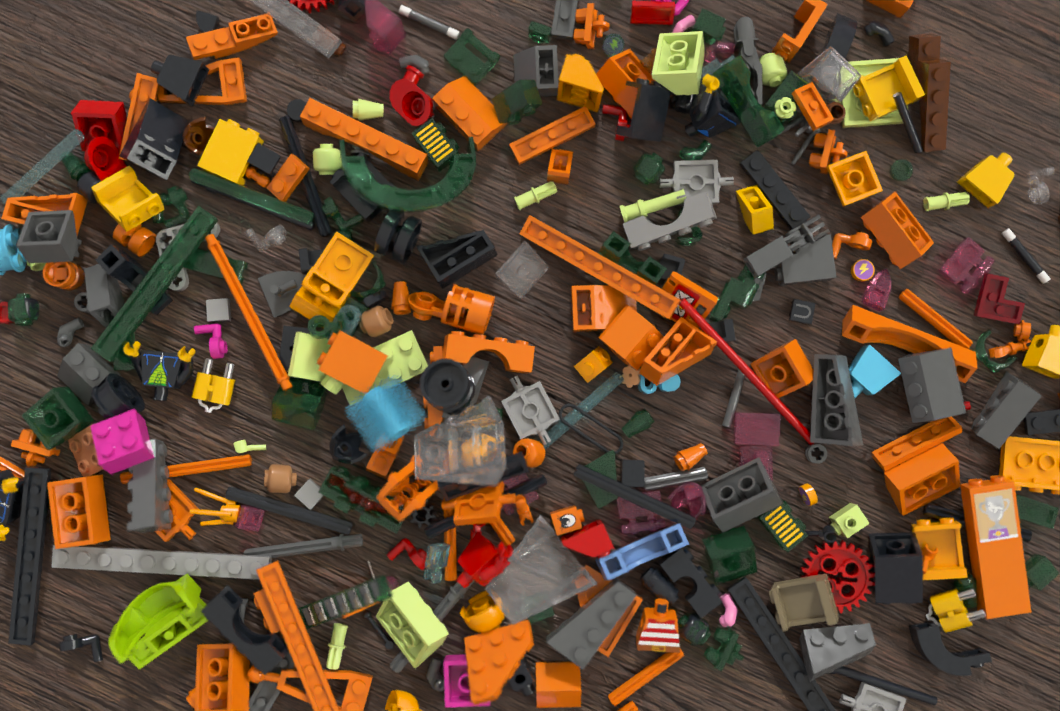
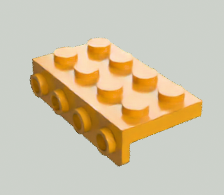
[999,436,1060,495]

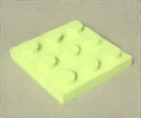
[837,58,908,128]

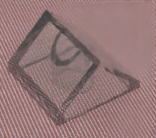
[797,46,861,103]
[495,241,549,299]

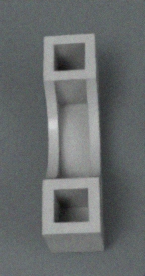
[623,191,717,251]

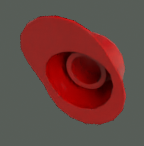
[389,79,434,126]
[84,136,126,181]

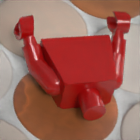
[456,523,513,588]

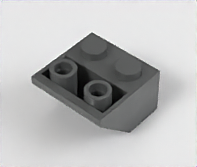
[514,45,559,97]

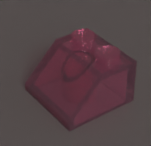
[364,0,406,55]

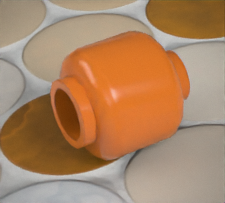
[513,438,545,468]

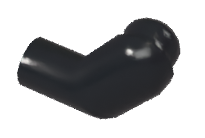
[864,21,895,47]

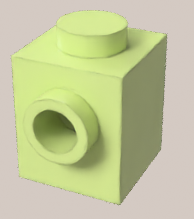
[829,503,869,538]

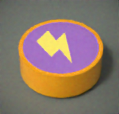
[851,259,875,282]
[799,483,818,507]

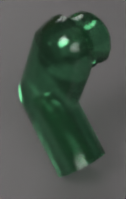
[680,140,712,161]
[152,192,173,223]

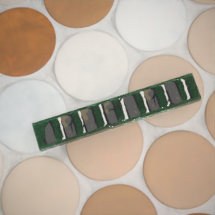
[298,574,393,629]

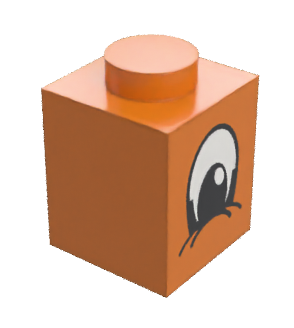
[550,505,585,536]

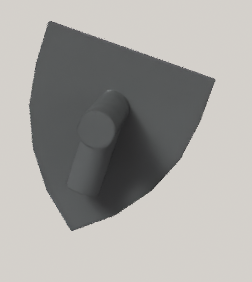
[258,271,306,318]

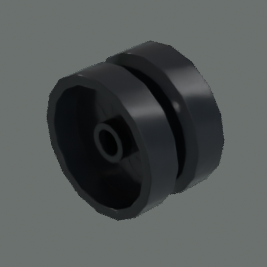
[374,208,422,264]
[420,359,475,413]

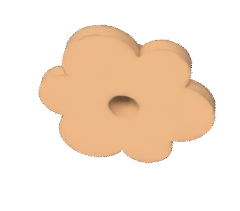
[621,366,640,388]

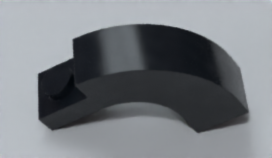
[807,13,857,93]
[95,244,173,315]
[909,622,992,676]

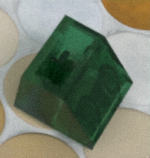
[272,372,328,430]

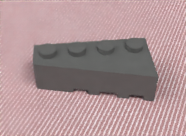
[810,354,863,446]
[127,439,173,533]
[546,578,637,669]

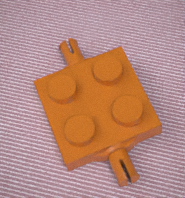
[155,479,199,542]
[441,481,516,526]

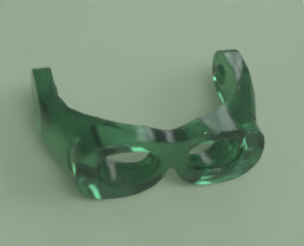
[351,261,386,302]
[972,329,1017,373]

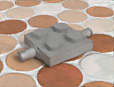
[659,160,734,205]
[501,376,560,446]
[839,682,906,711]

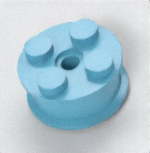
[0,224,27,275]

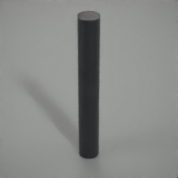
[893,92,923,153]

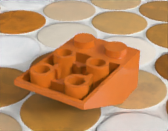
[571,285,637,332]

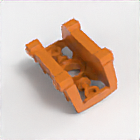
[376,454,442,522]

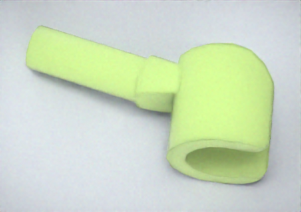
[234,440,266,453]

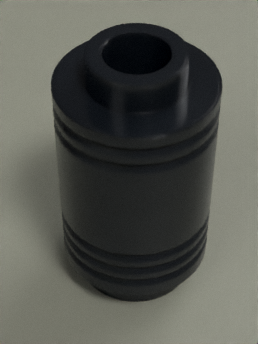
[640,566,679,606]

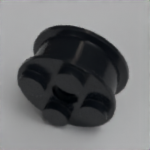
[91,373,145,418]

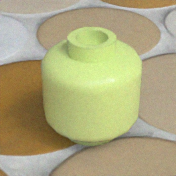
[759,53,787,87]
[313,144,341,175]

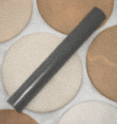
[722,369,745,428]

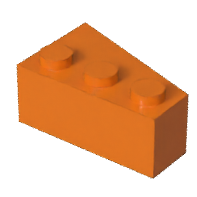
[1,193,87,236]

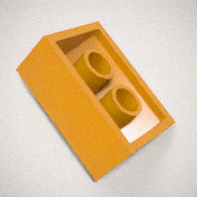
[557,54,604,113]

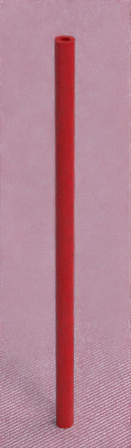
[679,298,814,445]

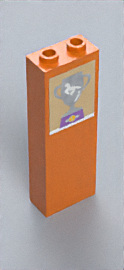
[960,475,1031,619]

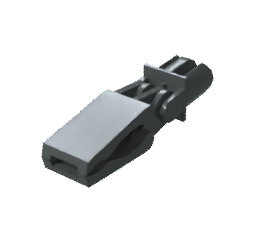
[733,17,762,112]
[743,215,830,278]

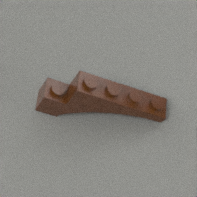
[908,33,951,152]

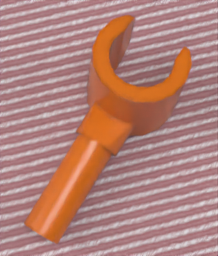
[921,543,938,574]

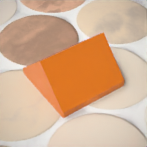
[536,661,581,708]

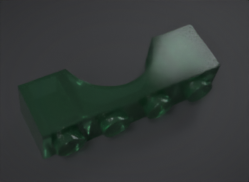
[712,55,785,148]

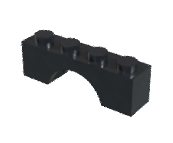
[201,585,289,675]

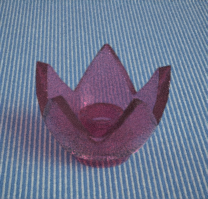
[668,482,706,518]

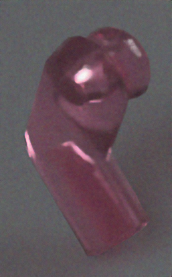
[704,41,735,63]

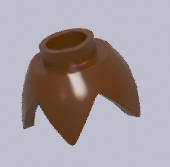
[183,117,215,156]

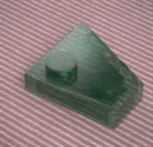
[582,450,619,509]

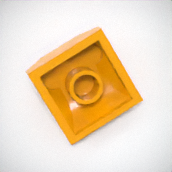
[826,151,883,206]

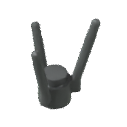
[772,115,820,165]

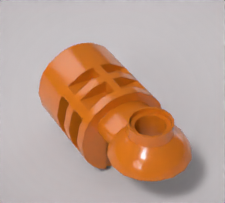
[408,284,495,335]

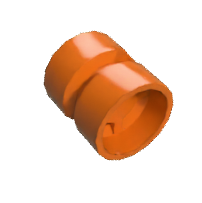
[113,224,157,257]
[42,262,84,290]

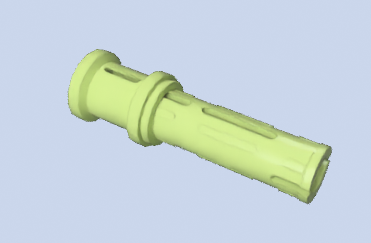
[620,189,686,223]

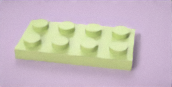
[342,330,428,405]

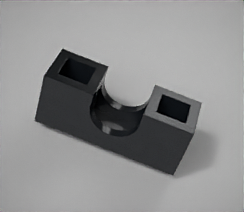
[658,548,722,618]

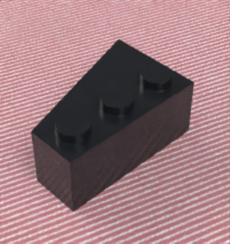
[416,230,498,289]

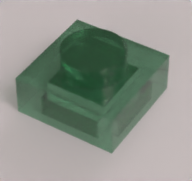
[528,21,552,43]

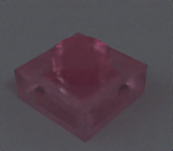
[235,505,265,532]

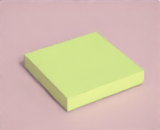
[288,332,331,382]

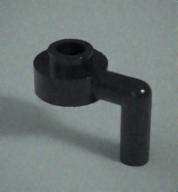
[59,634,103,662]

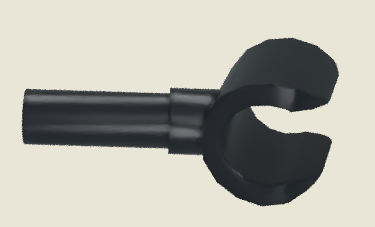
[804,525,836,543]

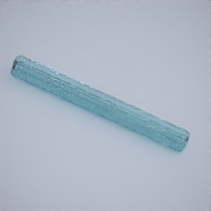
[0,129,85,204]
[538,372,624,450]

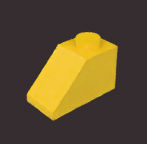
[736,185,774,235]

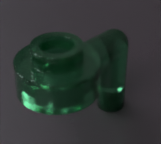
[164,185,191,229]
[322,197,364,232]
[308,313,346,339]

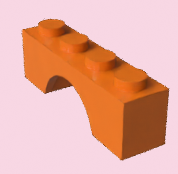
[442,331,535,374]

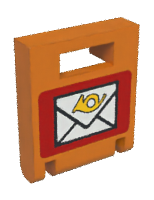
[661,272,718,328]

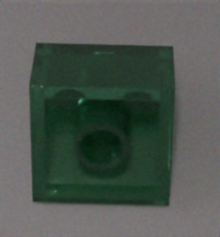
[21,387,94,450]
[702,526,757,585]

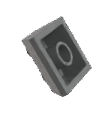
[16,210,78,263]
[57,343,120,406]

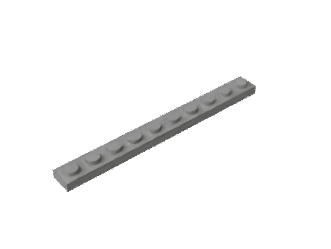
[51,545,272,579]

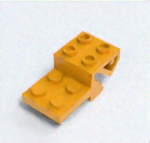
[289,231,374,331]

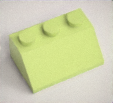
[652,31,705,95]
[376,582,449,668]

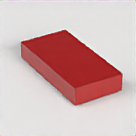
[630,1,675,25]

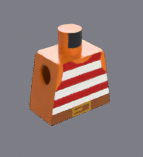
[635,598,680,653]

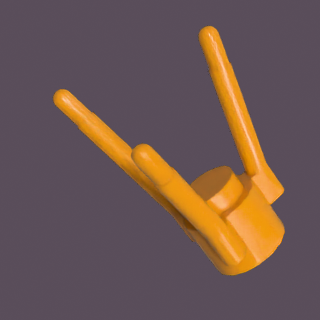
[189,488,241,526]

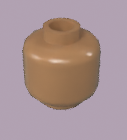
[359,306,394,338]
[264,464,297,493]

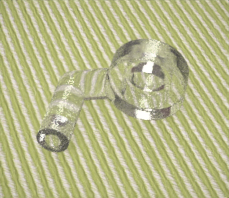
[1026,166,1055,205]
[245,225,287,252]

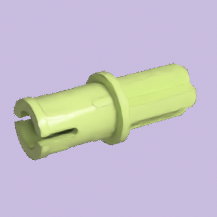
[514,181,557,210]
[923,192,970,211]
[326,623,348,670]

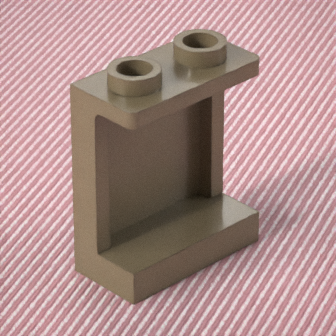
[769,573,839,632]

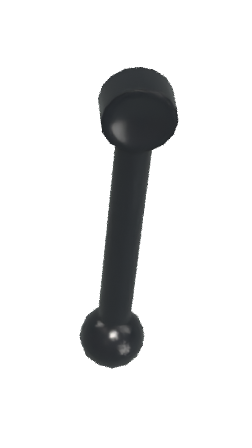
[363,610,394,649]

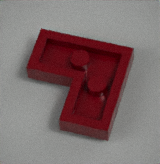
[974,273,1025,324]

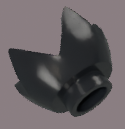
[329,424,368,464]

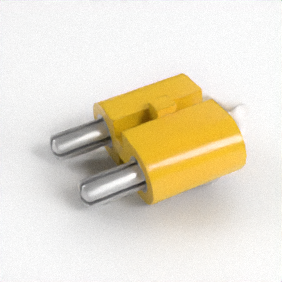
[192,358,235,413]
[926,589,986,633]

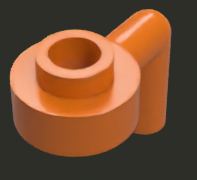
[832,232,873,259]

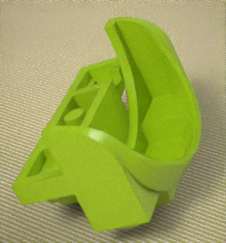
[109,574,208,670]

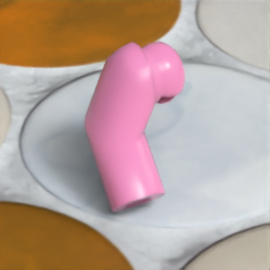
[672,15,695,33]
[719,593,738,627]

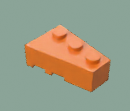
[639,317,717,386]

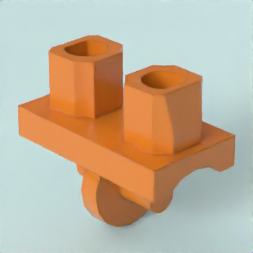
[573,3,610,49]
[809,129,848,174]
[11,429,61,467]

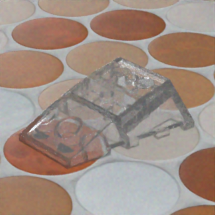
[414,396,506,486]
[485,515,597,625]

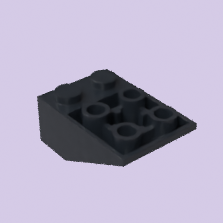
[119,98,189,180]

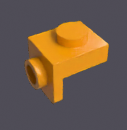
[574,346,612,383]

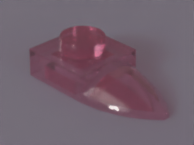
[861,269,891,312]

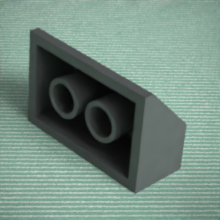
[898,348,966,423]
[700,457,783,532]

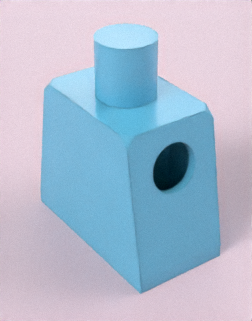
[849,345,901,399]

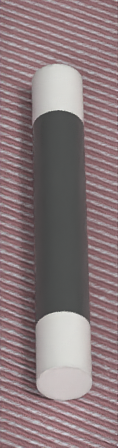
[399,5,460,40]

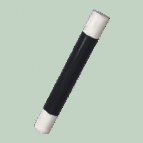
[1002,228,1051,284]

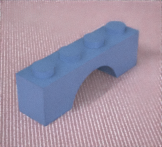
[595,523,689,580]

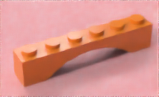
[300,98,428,181]
[842,305,977,383]

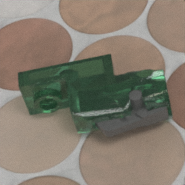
[709,264,766,322]

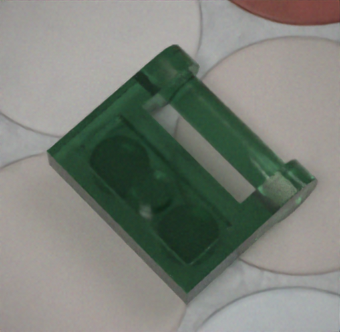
[443,28,501,86]

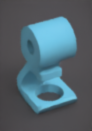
[638,374,681,394]

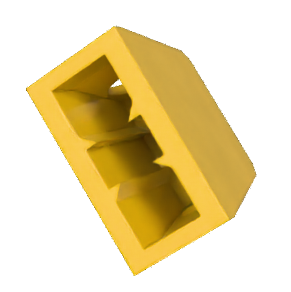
[957,153,1014,208]
[1022,325,1060,379]

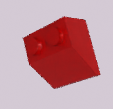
[71,100,127,153]
[560,519,614,558]

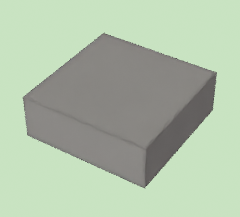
[206,298,231,322]
[294,478,326,510]

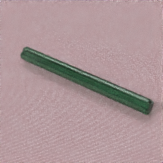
[189,168,314,224]

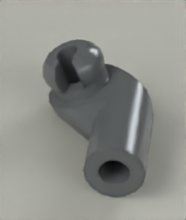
[399,55,429,75]
[57,317,84,347]
[426,657,445,692]

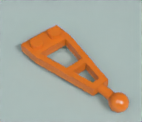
[129,57,247,105]
[248,666,373,711]

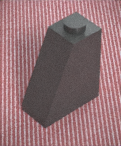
[774,234,837,286]
[84,264,131,333]

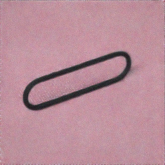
[559,404,623,455]

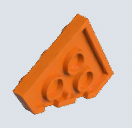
[574,564,643,657]
[464,620,534,705]

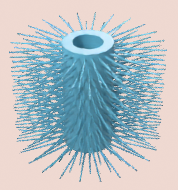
[346,375,427,453]

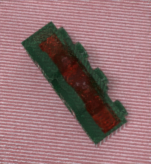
[318,466,407,534]

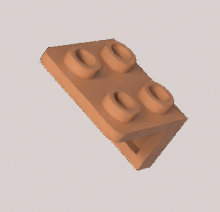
[68,424,104,477]

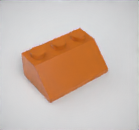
[596,49,672,119]
[432,76,509,151]
[861,192,934,269]
[884,443,960,516]
[47,474,111,549]
[195,643,250,711]

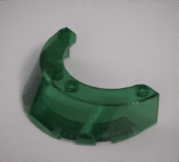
[340,137,476,213]

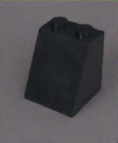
[869,532,923,604]

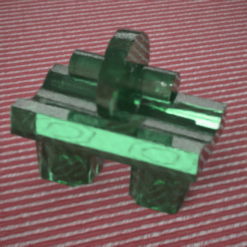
[704,627,744,672]

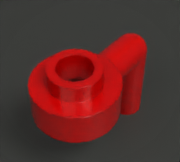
[602,104,630,141]
[386,538,430,570]

